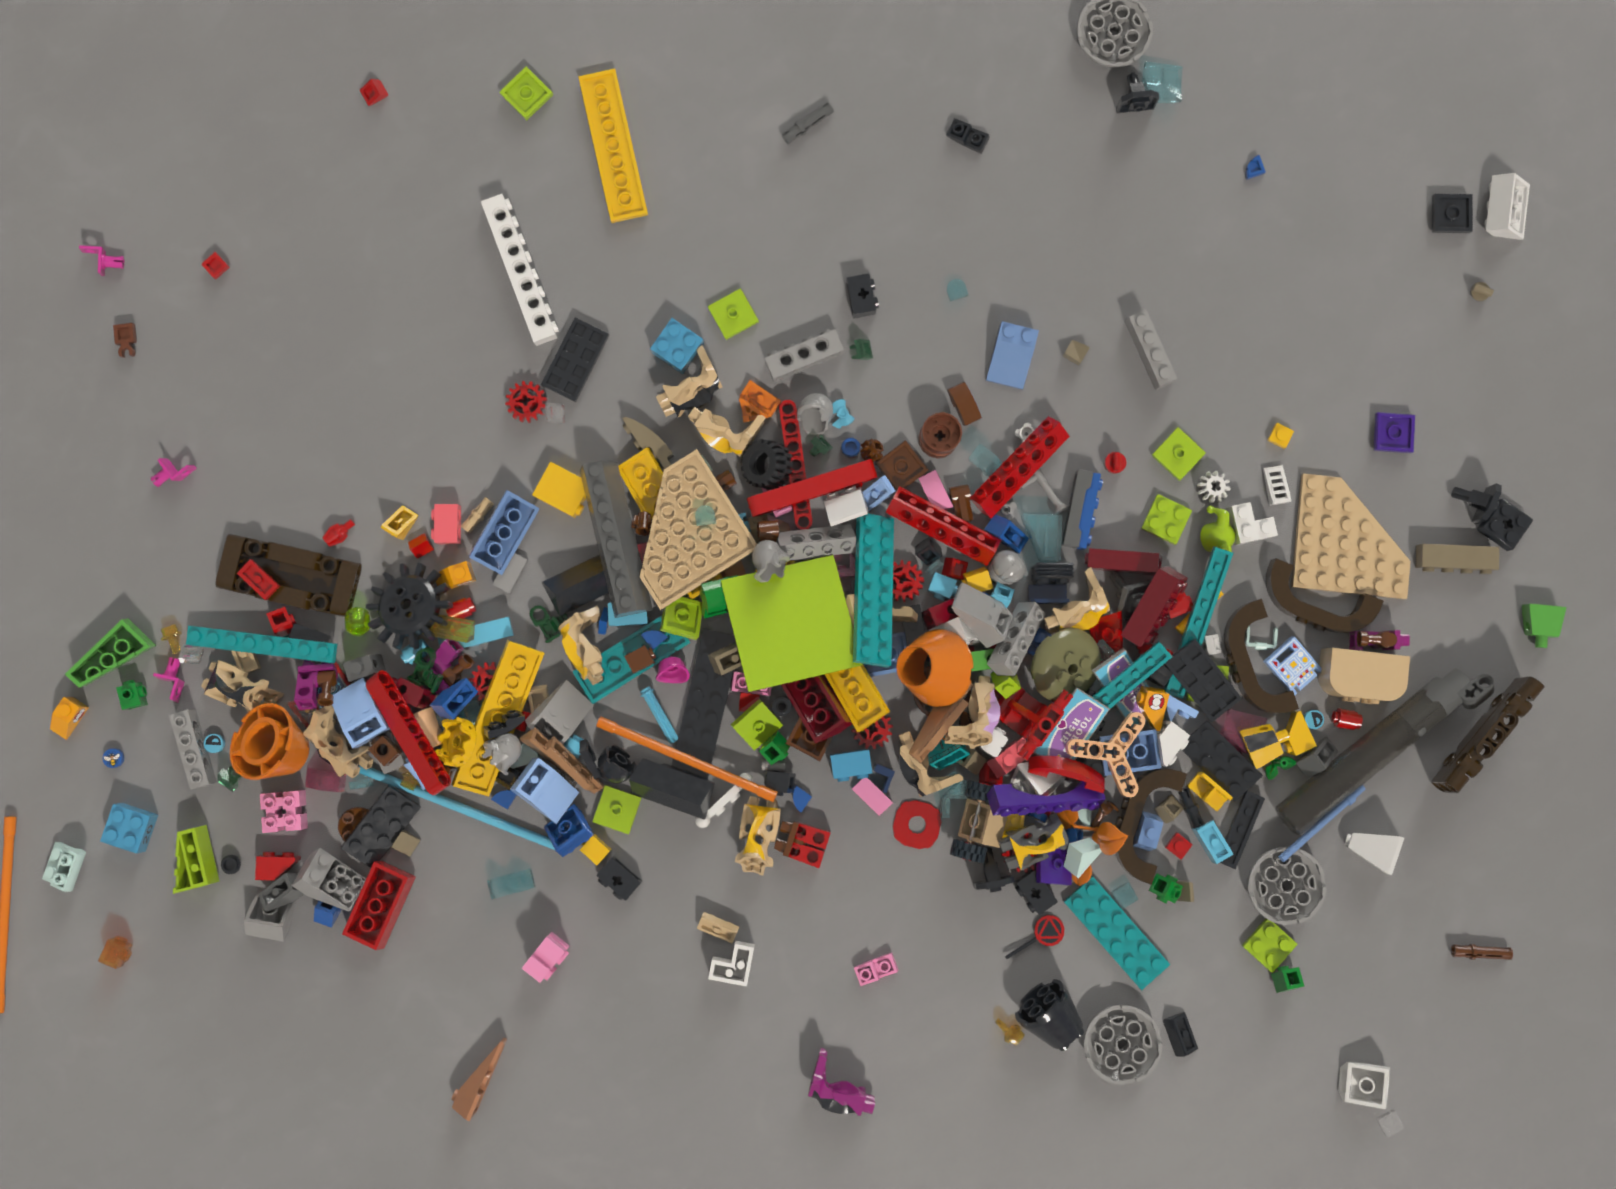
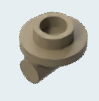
[1470,282,1494,301]

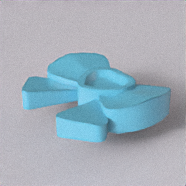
[832,399,855,429]

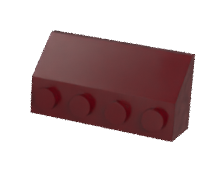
[781,674,852,743]

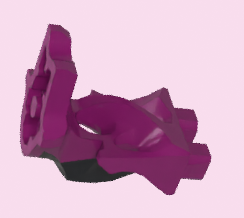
[808,1048,875,1116]

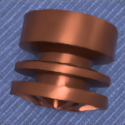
[918,412,962,459]

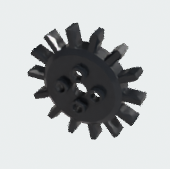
[366,562,453,650]

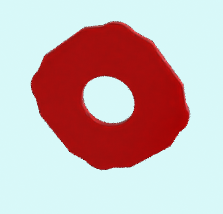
[893,800,942,849]

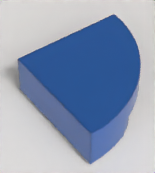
[1245,155,1266,180]
[598,607,608,635]
[641,630,668,650]
[793,785,812,812]
[491,790,517,810]

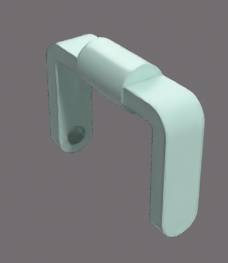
[1245,625,1278,650]

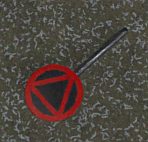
[1005,915,1065,959]

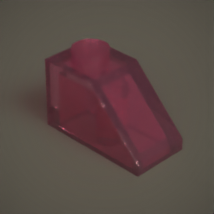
[305,768,346,792]

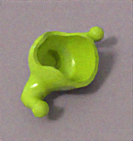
[1200,505,1235,553]

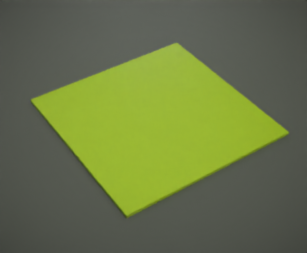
[721,555,863,692]

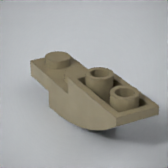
[622,417,674,472]

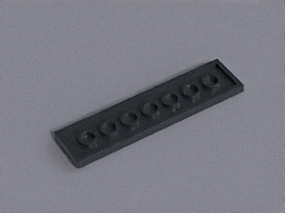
[671,629,736,780]

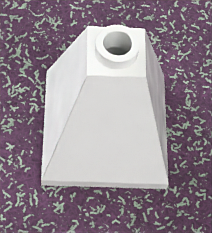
[1010,762,1066,796]
[1344,833,1404,875]

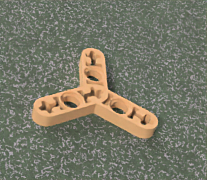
[1065,712,1145,797]

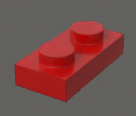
[237,559,280,600]

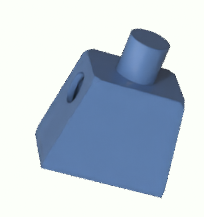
[1133,811,1163,851]

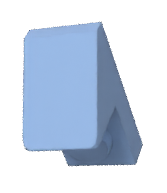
[863,475,896,511]
[1165,695,1199,721]

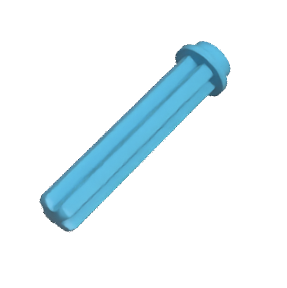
[640,686,678,744]

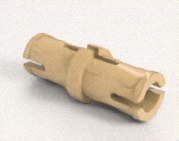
[461,497,495,533]

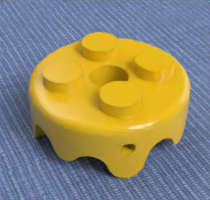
[435,717,477,767]

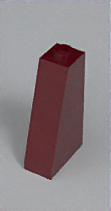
[1085,548,1162,576]

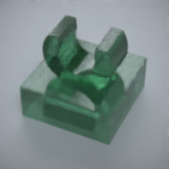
[849,339,873,360]
[809,435,833,457]
[217,766,242,792]

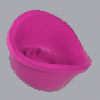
[656,656,690,683]

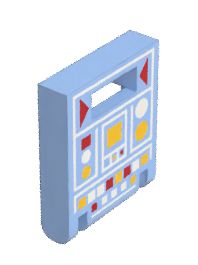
[1263,636,1322,695]

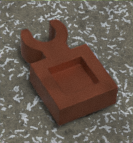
[113,323,137,358]

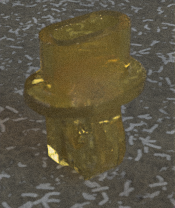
[161,624,182,654]
[400,772,420,791]
[995,1018,1025,1046]

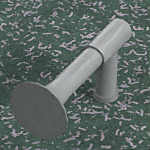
[1021,469,1070,516]

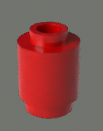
[446,597,476,622]
[1331,708,1363,730]

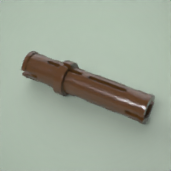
[1451,944,1513,960]

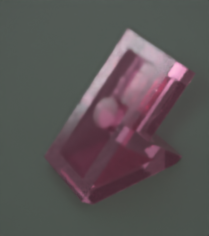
[837,553,856,578]

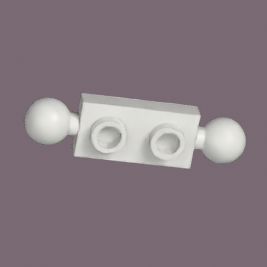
[695,773,753,828]

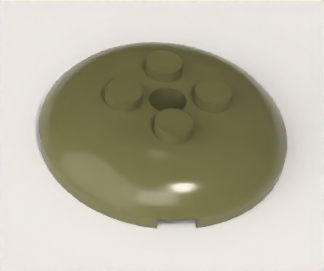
[1031,628,1101,702]

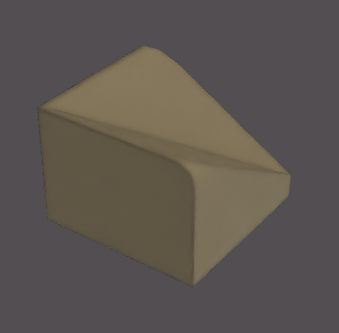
[1063,340,1090,366]

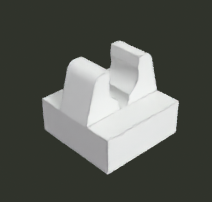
[1203,634,1221,655]

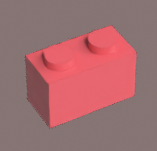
[431,504,461,544]
[986,737,1034,778]

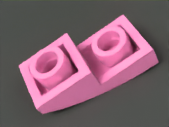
[918,470,953,510]
[730,672,772,696]
[854,952,899,986]

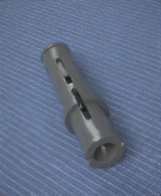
[781,102,834,144]

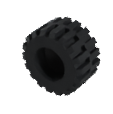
[741,439,793,489]

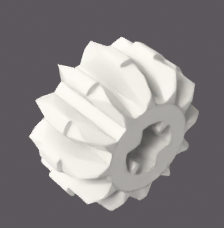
[1197,471,1231,503]

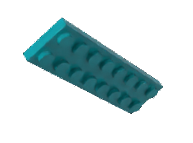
[853,513,894,668]

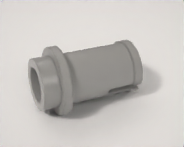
[761,759,785,773]

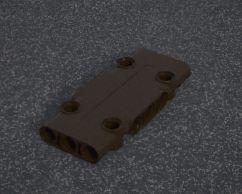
[215,534,362,618]
[1431,676,1545,793]

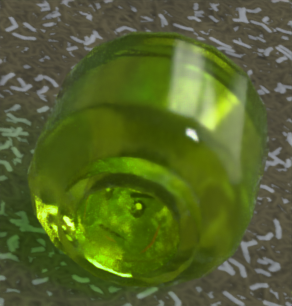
[344,607,370,636]

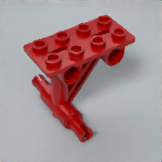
[994,687,1074,761]

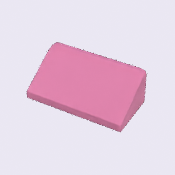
[852,778,893,816]

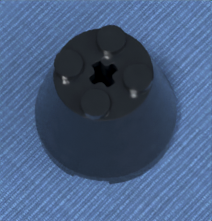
[1015,979,1084,1051]

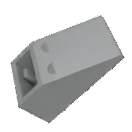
[951,583,1013,648]
[525,679,593,744]
[292,848,366,912]

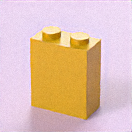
[532,461,586,518]

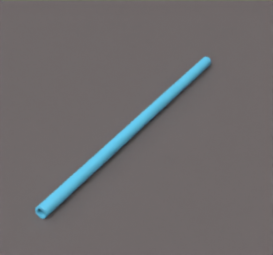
[359,766,555,850]

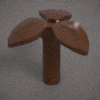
[1091,800,1119,828]

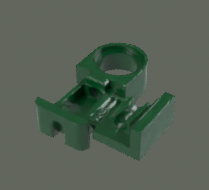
[529,605,569,643]
[407,647,443,693]

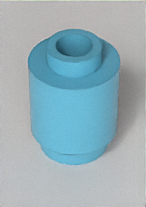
[400,638,429,665]
[564,734,584,759]

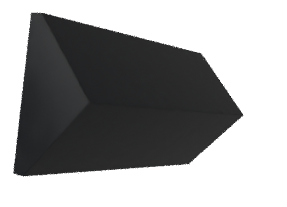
[542,554,609,617]
[629,758,715,819]

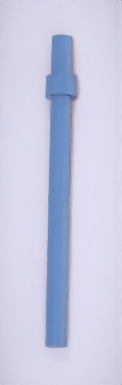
[1278,784,1366,862]

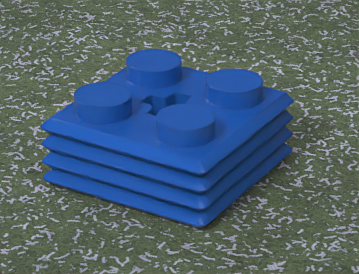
[544,804,593,857]

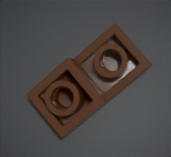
[947,382,982,426]

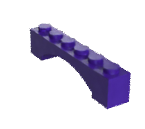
[987,781,1106,817]

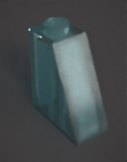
[1021,513,1062,563]

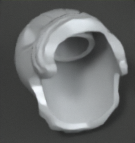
[797,393,833,435]
[752,540,790,582]
[988,550,1025,585]
[482,732,522,775]

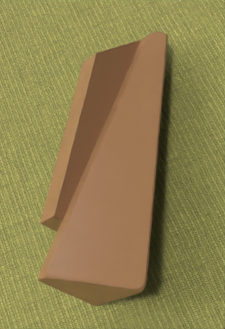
[909,683,974,764]
[520,727,604,794]

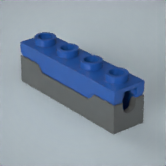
[1061,469,1103,550]

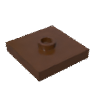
[875,440,929,491]

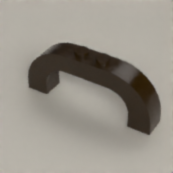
[1266,558,1384,633]
[1224,599,1299,713]
[1115,768,1187,885]

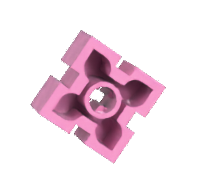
[260,790,308,833]
[522,932,570,983]

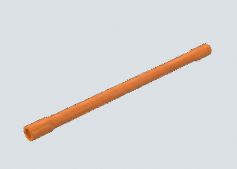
[596,716,778,802]
[0,816,17,1013]

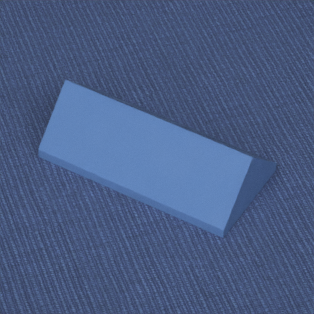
[468,490,540,575]

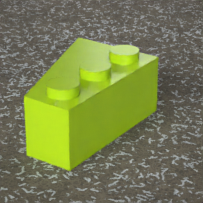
[173,825,220,894]

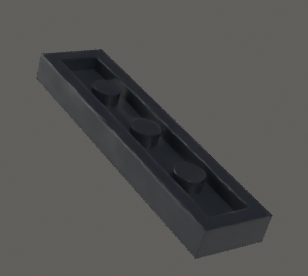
[1220,790,1265,870]

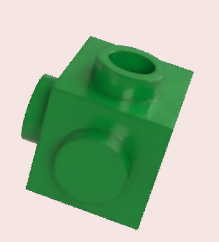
[116,680,148,710]
[759,731,790,765]
[1271,966,1304,993]

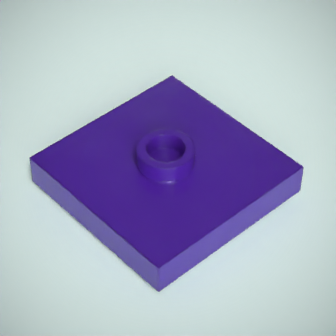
[1373,412,1415,453]
[1036,848,1072,886]

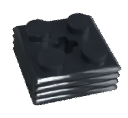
[1477,498,1533,551]
[1031,562,1074,585]

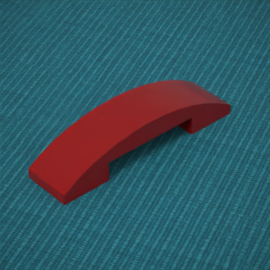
[1028,756,1105,793]

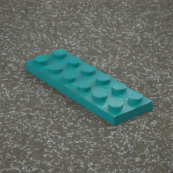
[572,615,691,704]
[1063,876,1170,990]

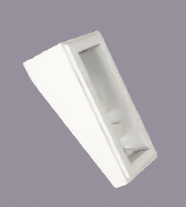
[1263,465,1291,506]

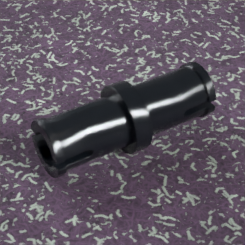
[1178,788,1205,828]

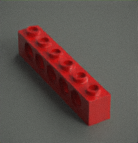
[970,416,1070,518]
[885,486,1001,566]

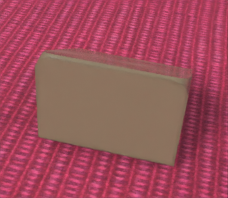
[1154,794,1184,823]
[392,830,421,857]
[1176,880,1194,902]

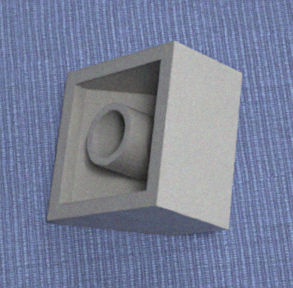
[243,890,296,942]

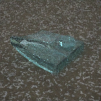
[1142,62,1183,103]

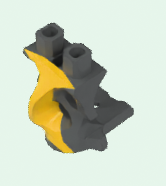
[998,813,1069,871]

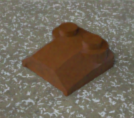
[786,717,833,762]

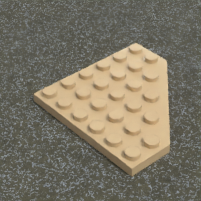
[640,449,757,610]
[1291,474,1411,600]

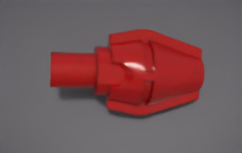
[322,519,355,547]

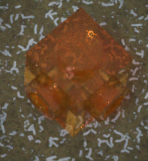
[98,936,133,969]

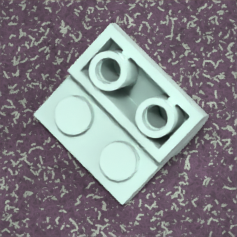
[42,842,86,892]

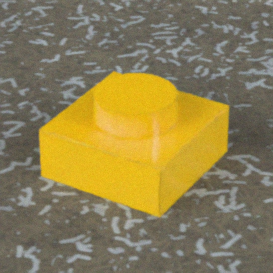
[1267,423,1294,449]

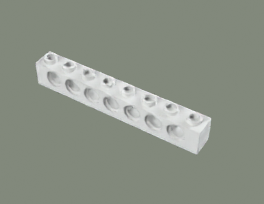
[481,194,559,346]

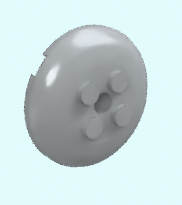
[1077,0,1153,67]
[1248,846,1326,925]
[1084,1005,1162,1085]

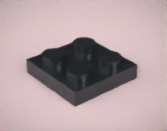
[1432,194,1473,233]

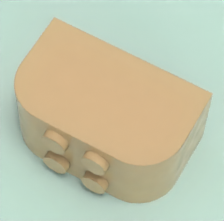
[1318,648,1410,704]

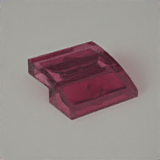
[1221,709,1267,754]

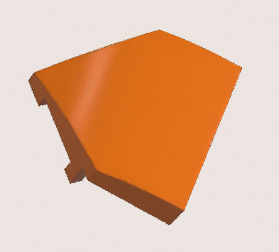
[739,380,782,422]

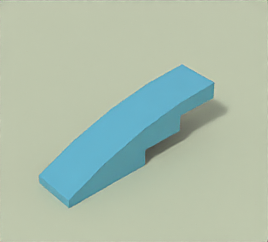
[437,617,514,650]

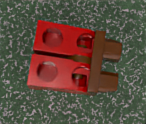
[774,821,831,868]

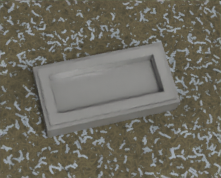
[492,553,528,594]

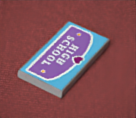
[1092,648,1150,731]
[1034,687,1110,760]

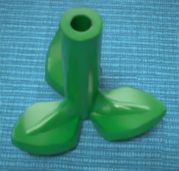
[1265,756,1297,780]

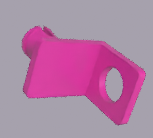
[79,245,125,276]
[150,458,197,487]
[153,657,185,703]

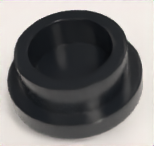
[221,855,241,874]

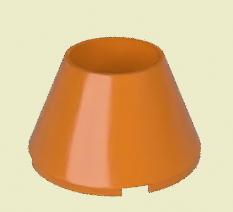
[896,629,973,707]
[230,703,310,780]

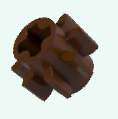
[860,438,883,462]
[631,512,653,536]

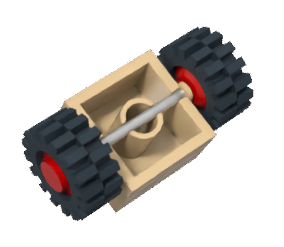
[950,780,1007,863]

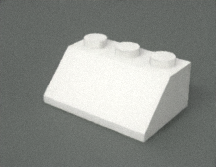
[1484,173,1530,240]

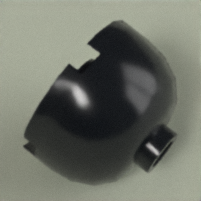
[597,745,637,783]

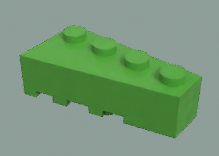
[65,618,156,688]

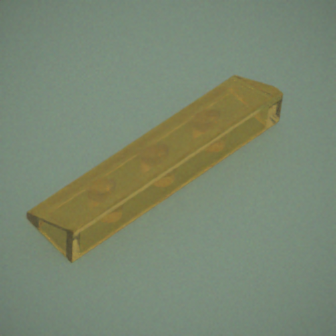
[405,608,475,643]

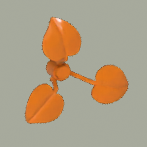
[1057,810,1128,886]

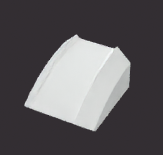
[1338,1062,1390,1109]

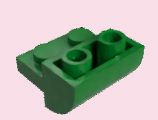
[700,575,738,619]

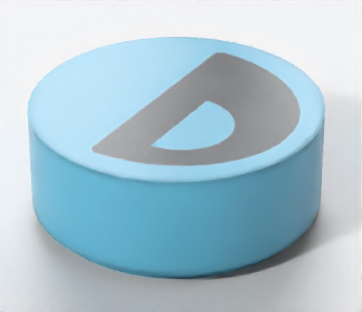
[1303,710,1324,729]
[204,734,225,753]

